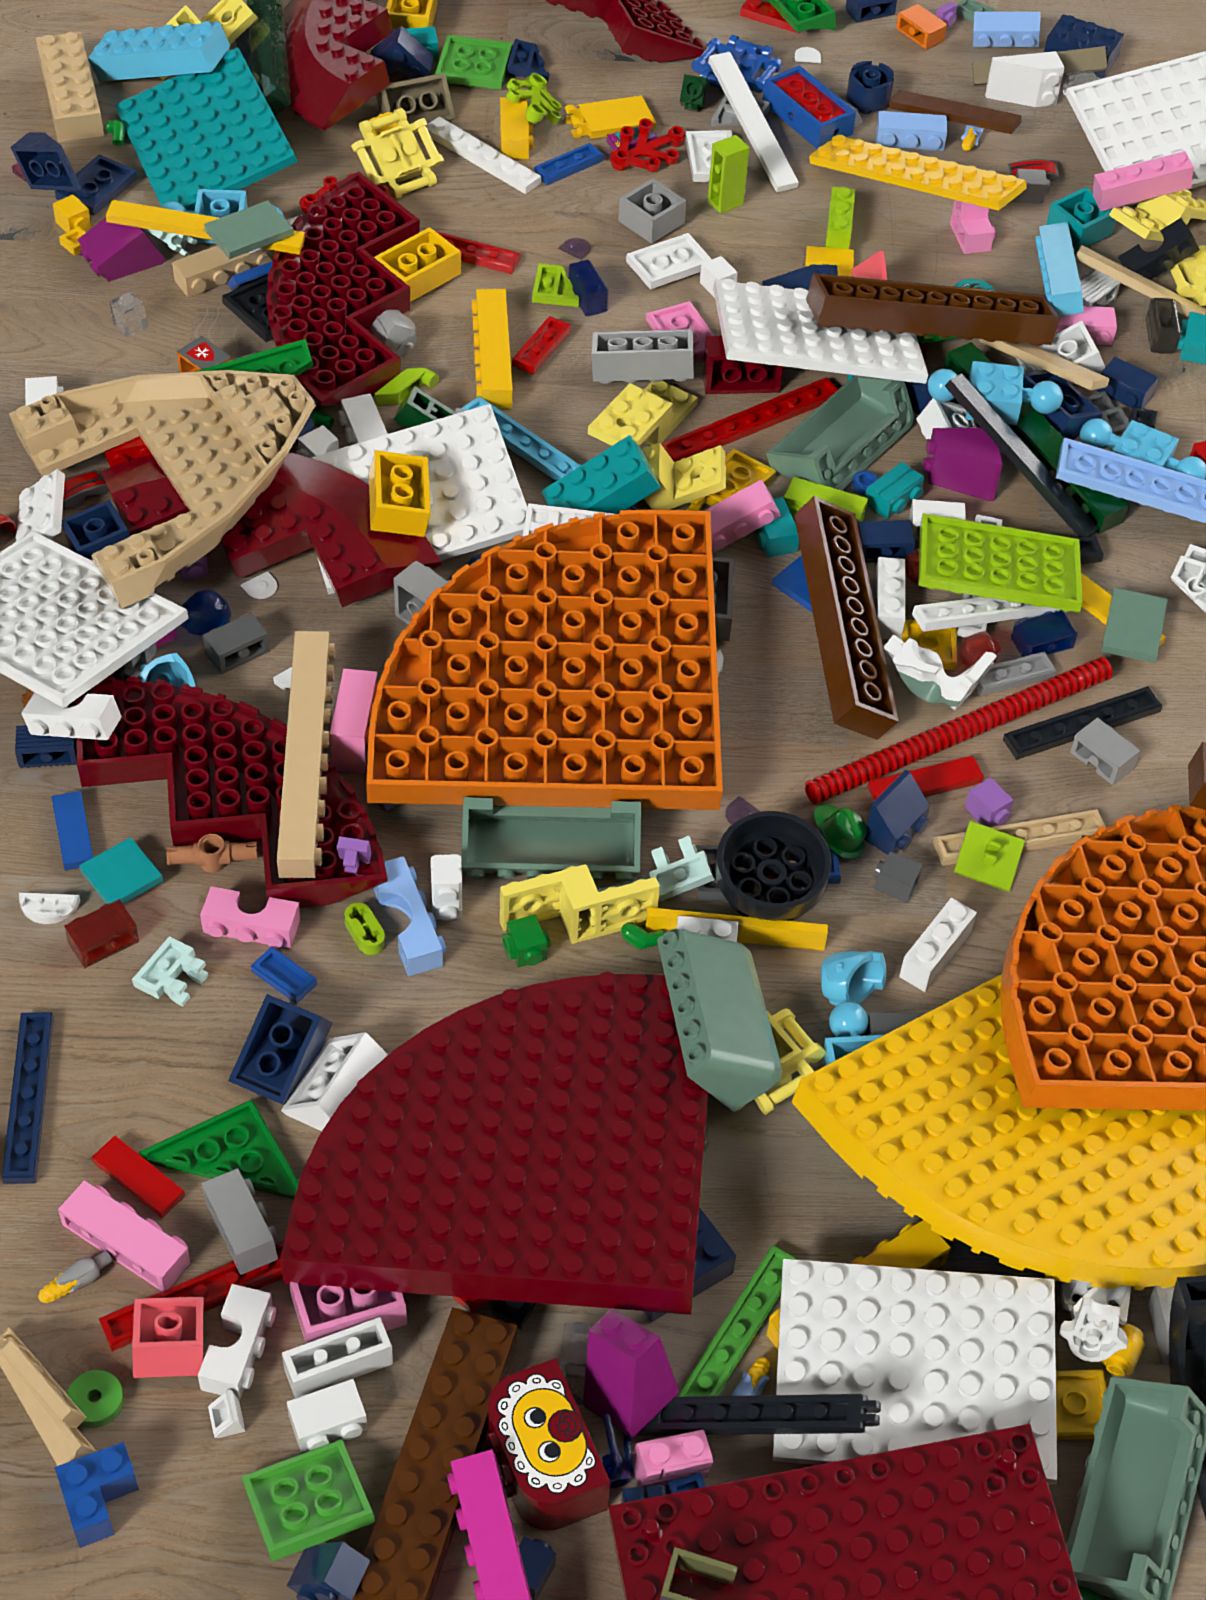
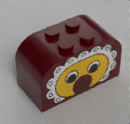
[486,1358,611,1530]

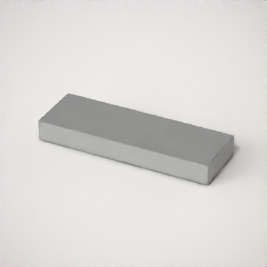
[976,651,1057,696]

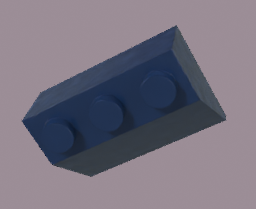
[1023,370,1103,440]

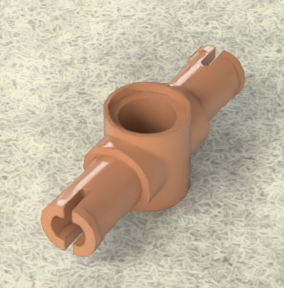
[166,834,258,873]

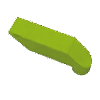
[375,368,439,406]

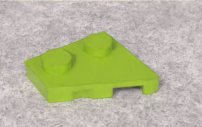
[532,263,579,307]

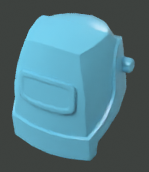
[138,653,196,687]
[821,951,886,1006]

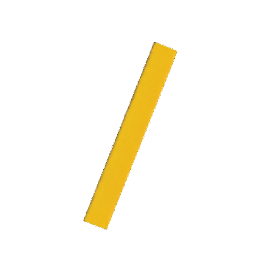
[106,200,305,255]

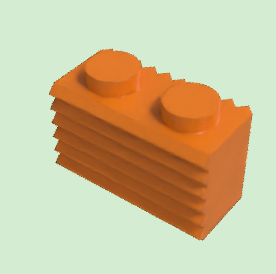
[896,3,947,50]

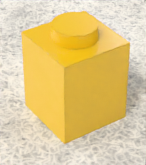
[52,194,92,233]

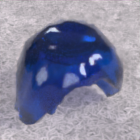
[181,589,232,636]

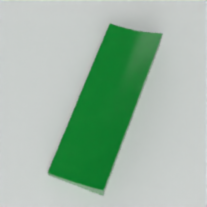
[768,0,836,33]

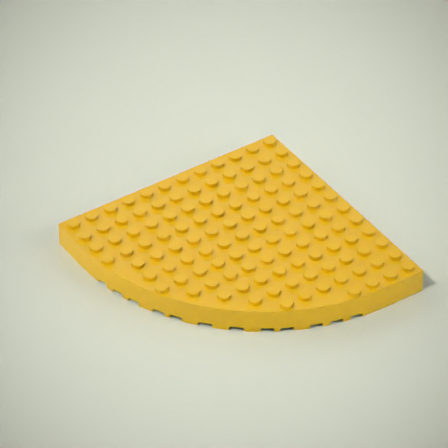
[792,974,1206,1291]

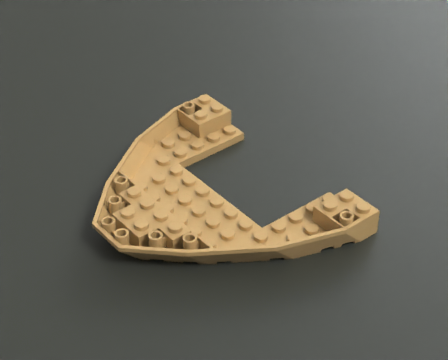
[9,370,316,608]

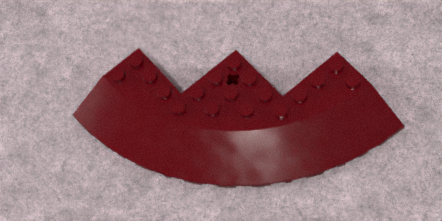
[268,0,393,131]
[546,0,706,63]
[266,171,420,405]
[101,452,442,608]
[75,676,388,908]

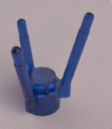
[602,1414,634,1489]

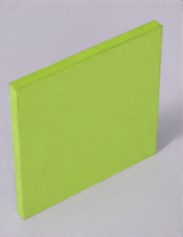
[953,821,1025,892]

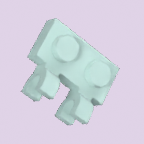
[143,228,197,257]
[649,836,715,902]
[132,936,209,1006]

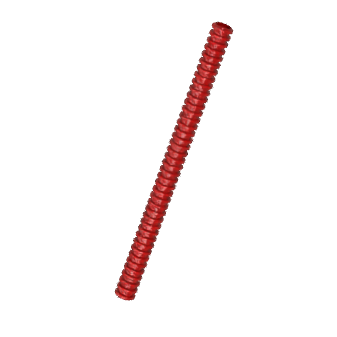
[805,657,1113,805]

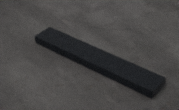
[1003,686,1162,760]

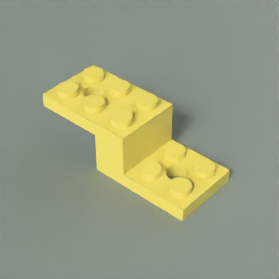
[160,0,258,80]
[1109,189,1206,241]
[588,381,698,446]
[642,442,726,510]
[500,864,660,944]

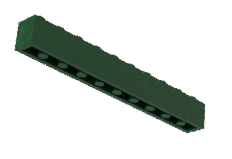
[944,342,1129,534]

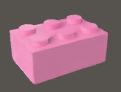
[329,668,378,774]
[290,1282,407,1343]

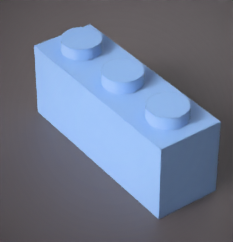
[973,12,1040,47]
[876,111,947,151]

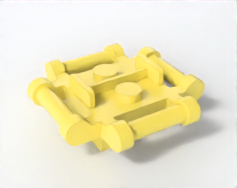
[351,108,445,200]
[1168,245,1206,306]
[736,1008,825,1115]

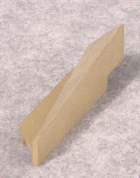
[0,1327,97,1466]

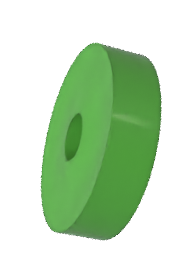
[67,1370,124,1428]

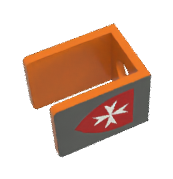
[177,336,231,373]

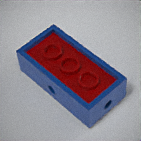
[762,65,856,149]

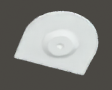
[795,47,821,63]
[240,571,278,599]

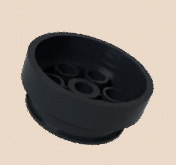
[715,811,831,921]

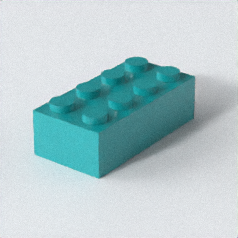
[541,435,661,514]

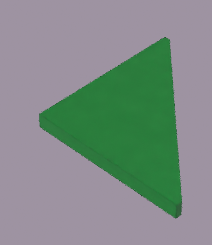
[138,1099,299,1199]

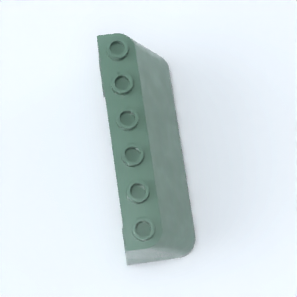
[766,375,914,491]
[461,797,641,881]
[657,928,782,1112]
[1067,1377,1206,1600]

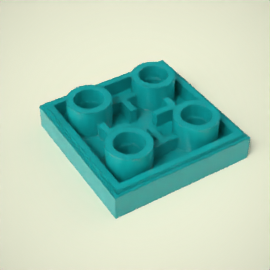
[79,837,163,911]

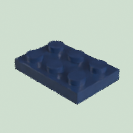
[55,154,138,216]

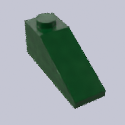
[393,386,455,428]

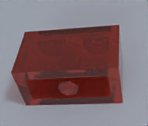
[64,899,139,969]

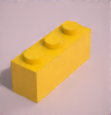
[500,97,534,159]

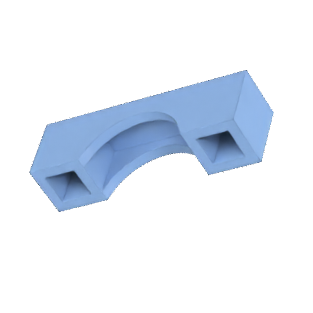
[373,856,446,977]

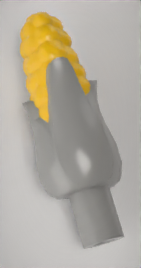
[38,1251,112,1303]

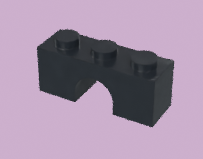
[1118,218,1200,280]

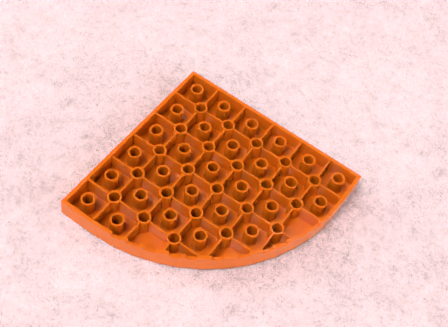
[366,510,723,810]
[1000,804,1206,1111]

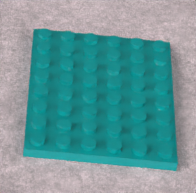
[114,47,298,211]

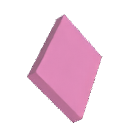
[646,301,715,361]

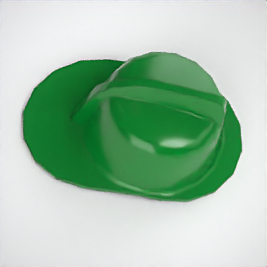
[813,805,867,860]

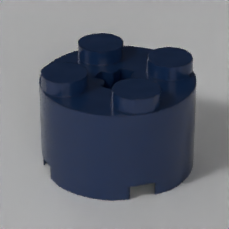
[846,61,894,114]

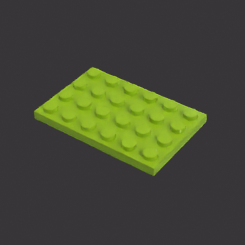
[918,513,1082,613]

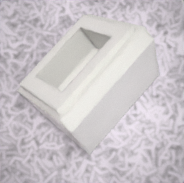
[208,1390,246,1438]

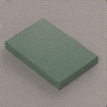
[204,200,294,259]
[1101,587,1168,663]

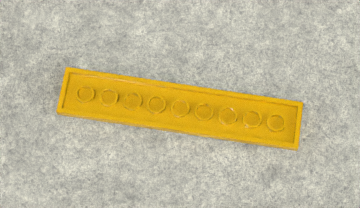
[809,135,1027,211]

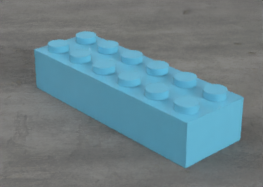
[88,21,230,82]

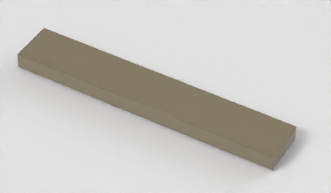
[972,46,1107,86]

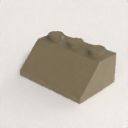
[376,73,456,124]

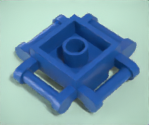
[691,35,782,93]

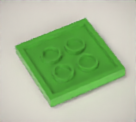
[435,35,513,90]
[241,1439,375,1562]

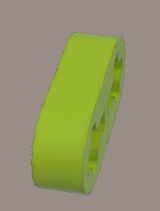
[344,903,385,955]

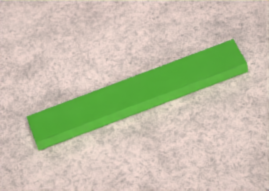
[676,1244,800,1397]

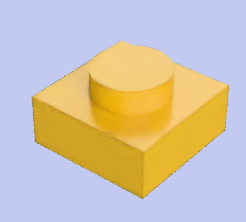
[59,226,86,256]

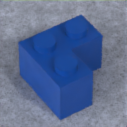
[55,1442,139,1548]

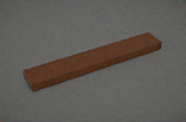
[889,90,1022,134]

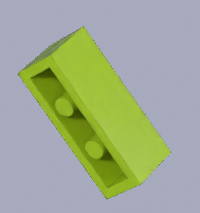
[707,135,750,214]
[825,187,855,249]
[784,477,868,525]

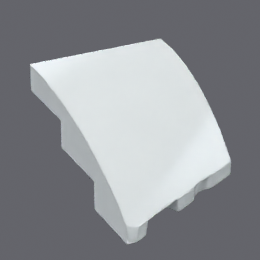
[1171,544,1206,613]

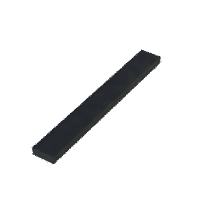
[945,374,1099,538]

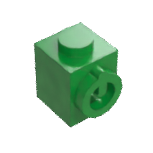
[502,914,551,968]

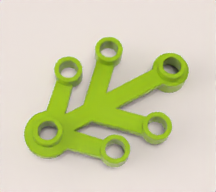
[506,73,562,124]

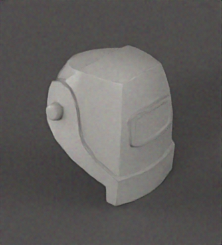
[368,310,417,356]

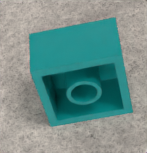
[1046,187,1116,251]

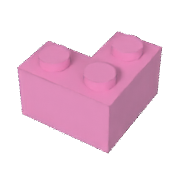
[950,200,996,254]

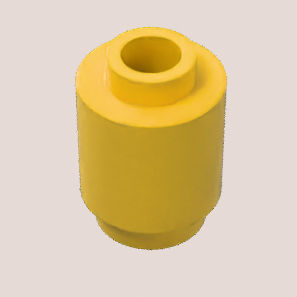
[1102,1324,1145,1377]

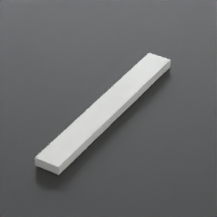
[708,52,799,193]

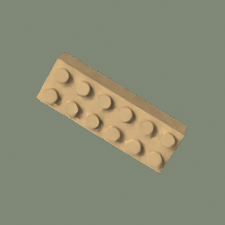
[36,32,104,142]

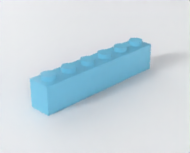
[1035,222,1084,316]

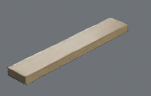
[1075,245,1206,317]
[979,339,1109,390]
[933,809,1106,866]

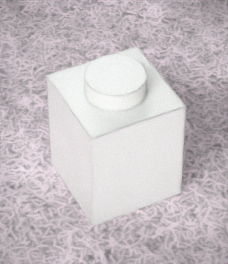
[700,256,738,298]

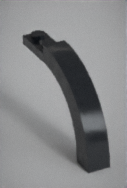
[1169,1275,1206,1519]

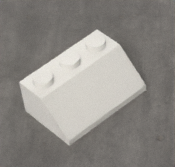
[281,1032,388,1131]

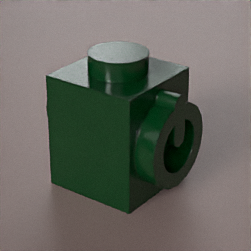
[680,74,708,112]

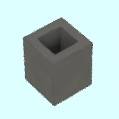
[874,852,923,903]

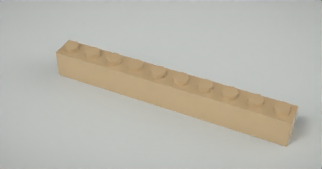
[277,631,335,878]

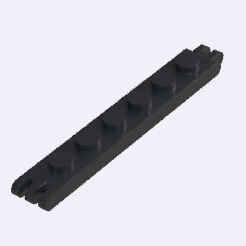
[636,1394,881,1436]

